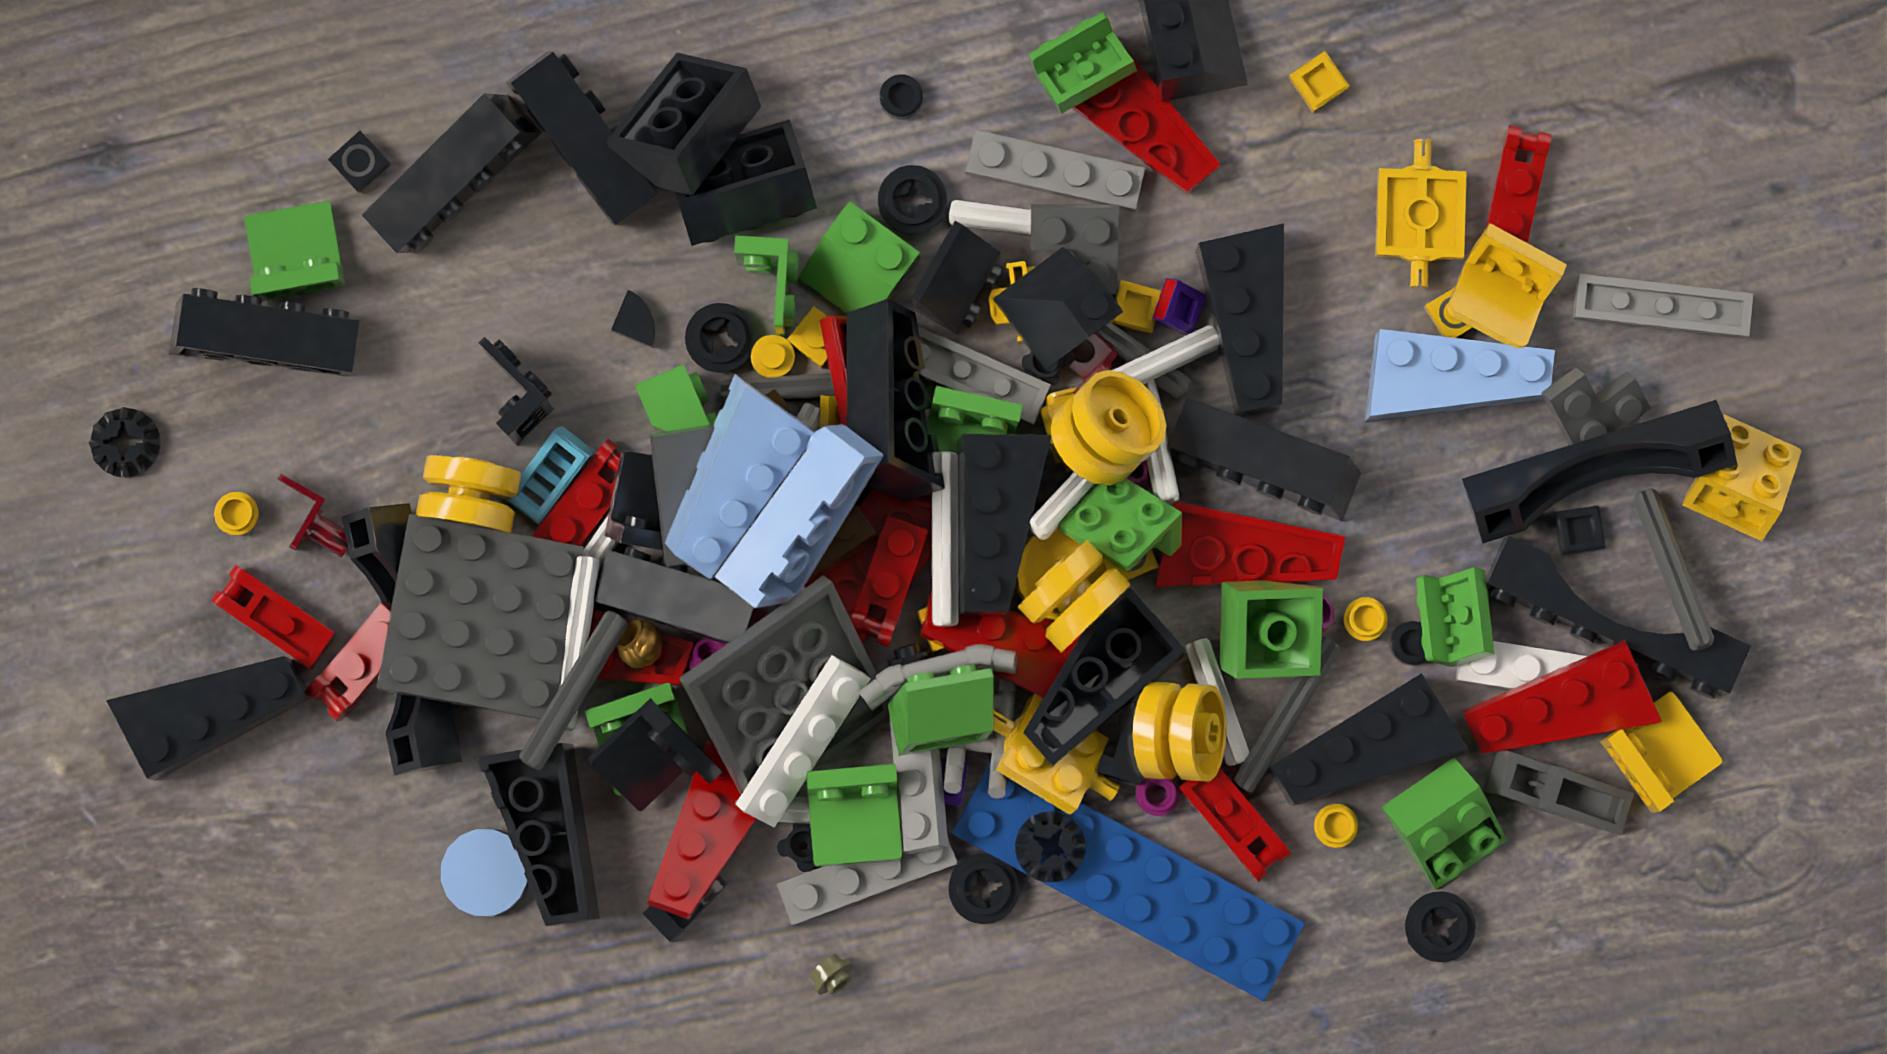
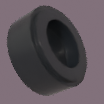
[879,74,923,120]
[1389,621,1426,666]

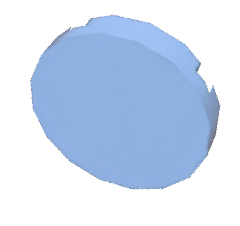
[441,829,528,916]

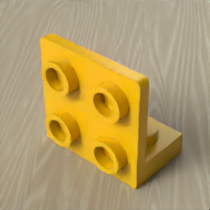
[1682,415,1801,541]
[1600,692,1722,813]

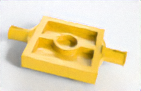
[1375,139,1467,289]
[993,694,1120,815]

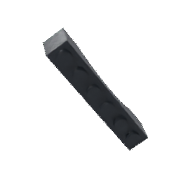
[1462,400,1738,543]
[342,503,462,776]
[1486,536,1751,699]

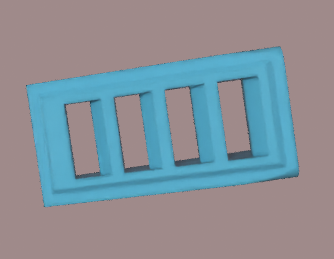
[506,426,595,525]

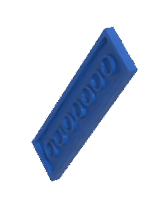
[952,761,1305,1001]

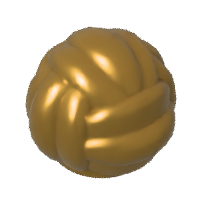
[616,620,663,668]

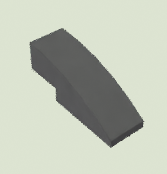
[1485,751,1634,835]

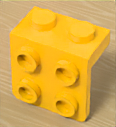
[1447,224,1567,348]

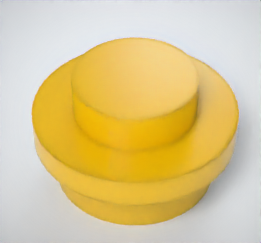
[751,335,795,377]
[214,492,259,536]
[1343,597,1388,641]
[1314,804,1358,848]

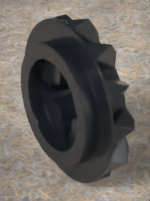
[878,165,947,235]
[685,303,755,373]
[89,407,160,478]
[1015,811,1086,882]
[948,853,1019,924]
[1404,891,1476,962]

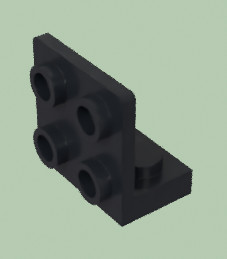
[478,336,554,446]
[604,450,663,550]
[588,698,722,811]

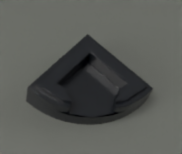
[611,290,656,348]

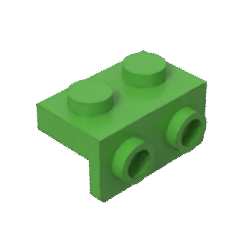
[1029,12,1137,114]
[1416,567,1495,667]

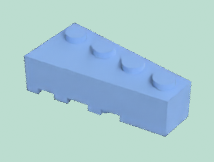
[1365,329,1555,422]
[665,374,814,579]
[715,424,884,608]

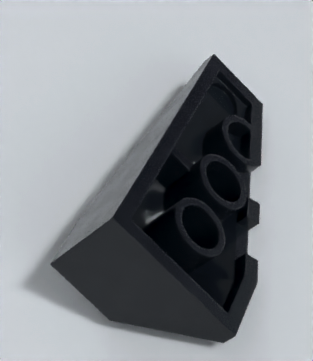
[1023,586,1186,767]

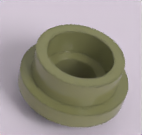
[810,954,852,995]

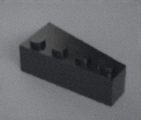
[506,51,657,225]
[362,93,542,253]
[1196,223,1284,418]
[169,288,359,376]
[846,299,945,502]
[1167,397,1361,521]
[957,434,1052,617]
[106,656,312,781]
[1268,673,1468,805]
[476,743,600,926]

